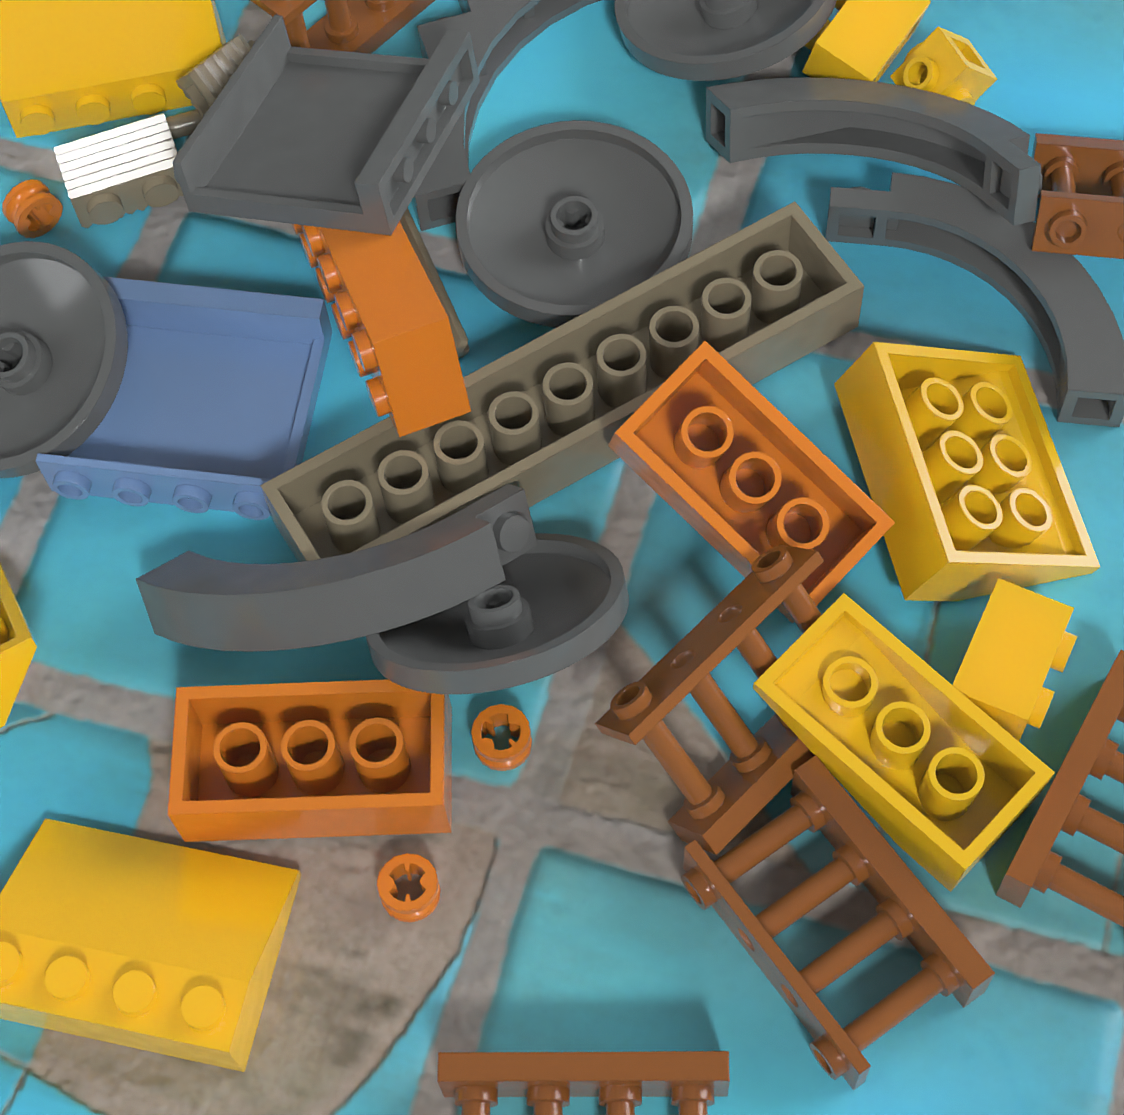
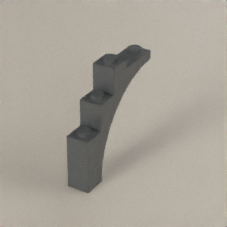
[411,0,601,231]

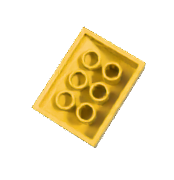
[0,0,226,138]
[834,342,1100,601]
[0,818,301,1072]

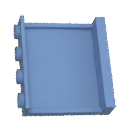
[35,277,332,520]

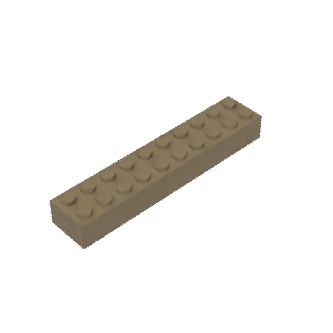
[260,201,864,562]

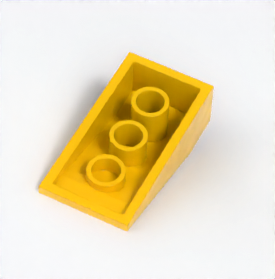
[753,593,1055,892]

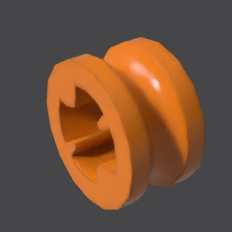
[2,179,63,238]
[471,704,532,771]
[377,853,441,922]

